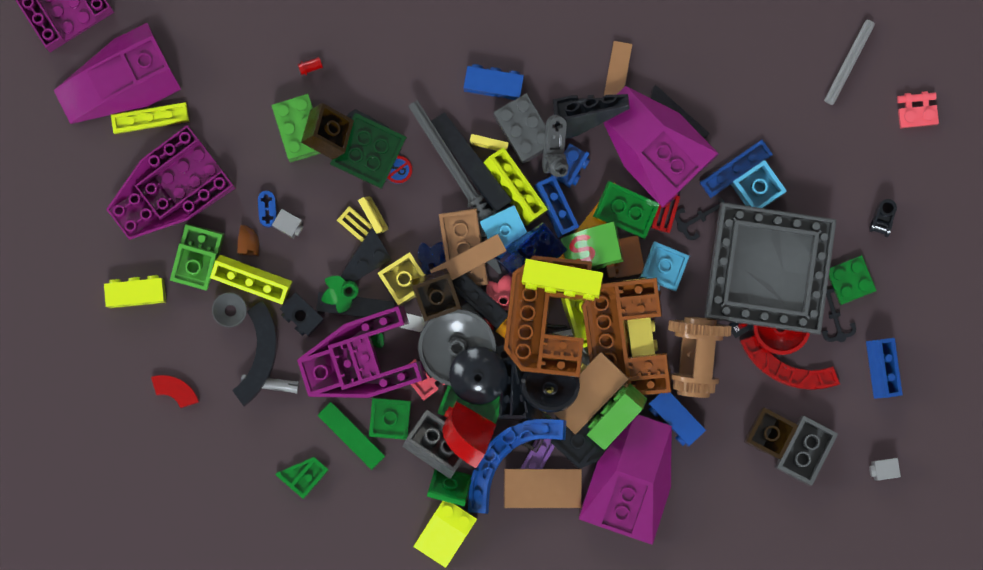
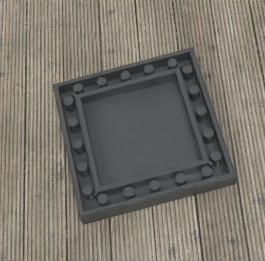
[704,202,837,335]

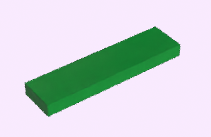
[317,402,385,470]

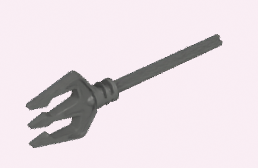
[408,100,532,274]

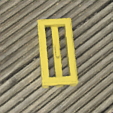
[470,134,509,151]
[358,196,388,234]
[337,206,374,242]

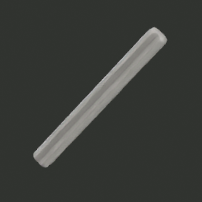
[824,20,875,105]

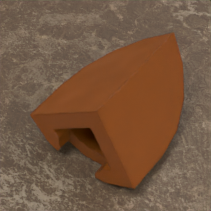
[237,225,259,256]

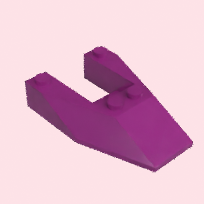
[297,305,427,398]

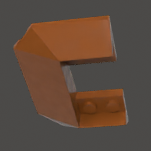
[504,256,592,377]
[582,278,671,398]

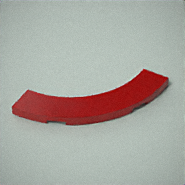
[740,335,840,390]

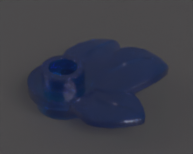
[417,242,446,275]

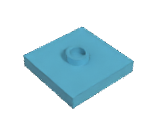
[479,205,531,251]
[640,241,689,291]

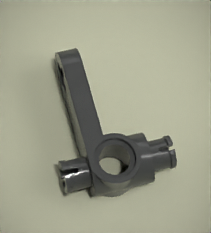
[542,115,568,177]

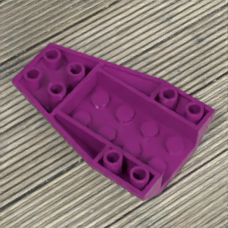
[54,23,181,124]

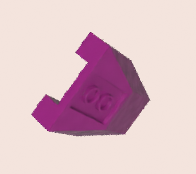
[15,0,115,52]
[603,86,719,208]
[106,125,236,240]
[579,414,672,545]

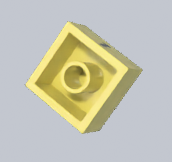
[378,252,424,306]

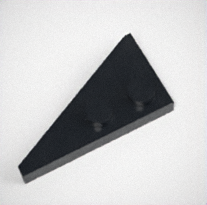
[341,227,392,282]

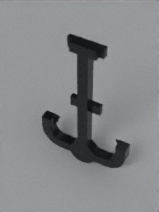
[675,197,724,240]
[822,288,856,342]

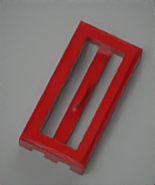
[651,196,680,234]

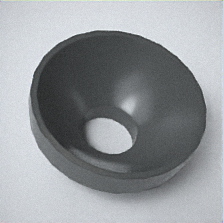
[212,292,247,328]

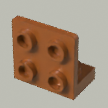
[605,236,644,280]

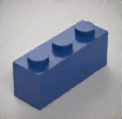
[463,64,524,100]
[534,176,579,238]
[866,338,903,399]
[648,393,706,447]

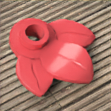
[486,274,512,311]

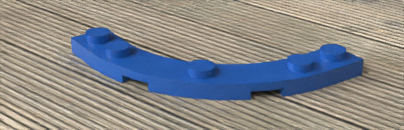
[468,419,567,514]

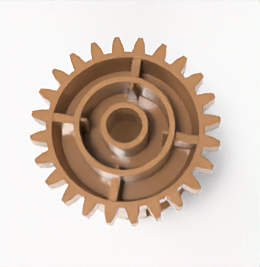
[668,317,732,398]

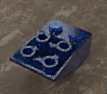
[495,222,568,276]

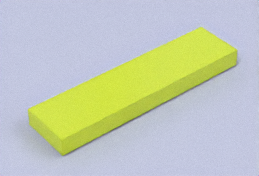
[111,102,190,134]

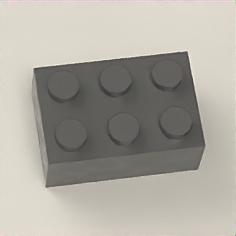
[493,93,546,165]
[402,410,463,479]
[774,416,838,486]

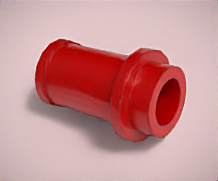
[298,57,323,76]

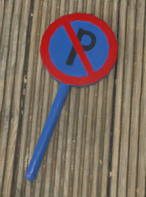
[387,156,412,184]

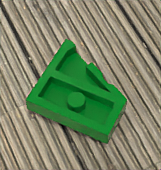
[275,457,329,499]

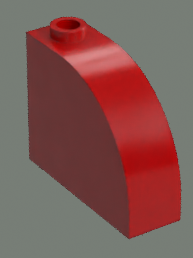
[442,401,497,468]

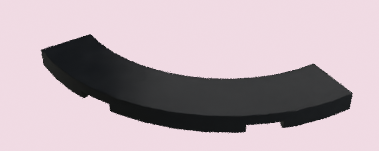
[232,300,277,407]

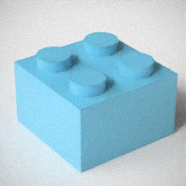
[731,160,787,208]

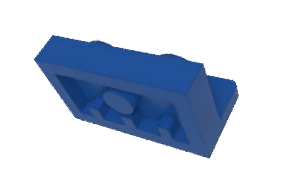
[550,143,591,188]

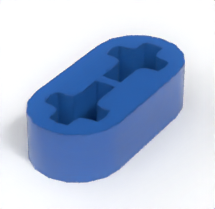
[258,191,277,228]

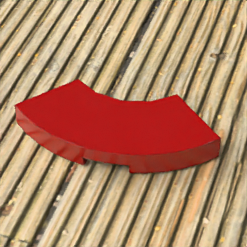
[151,375,200,408]

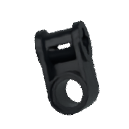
[869,199,897,238]

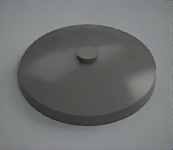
[418,309,496,386]

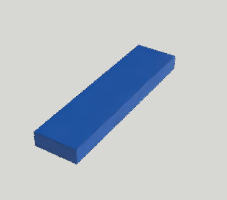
[700,140,773,199]

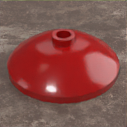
[753,325,810,355]

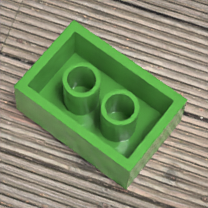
[272,94,320,163]
[587,383,647,450]

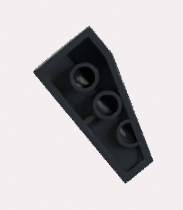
[553,94,630,139]

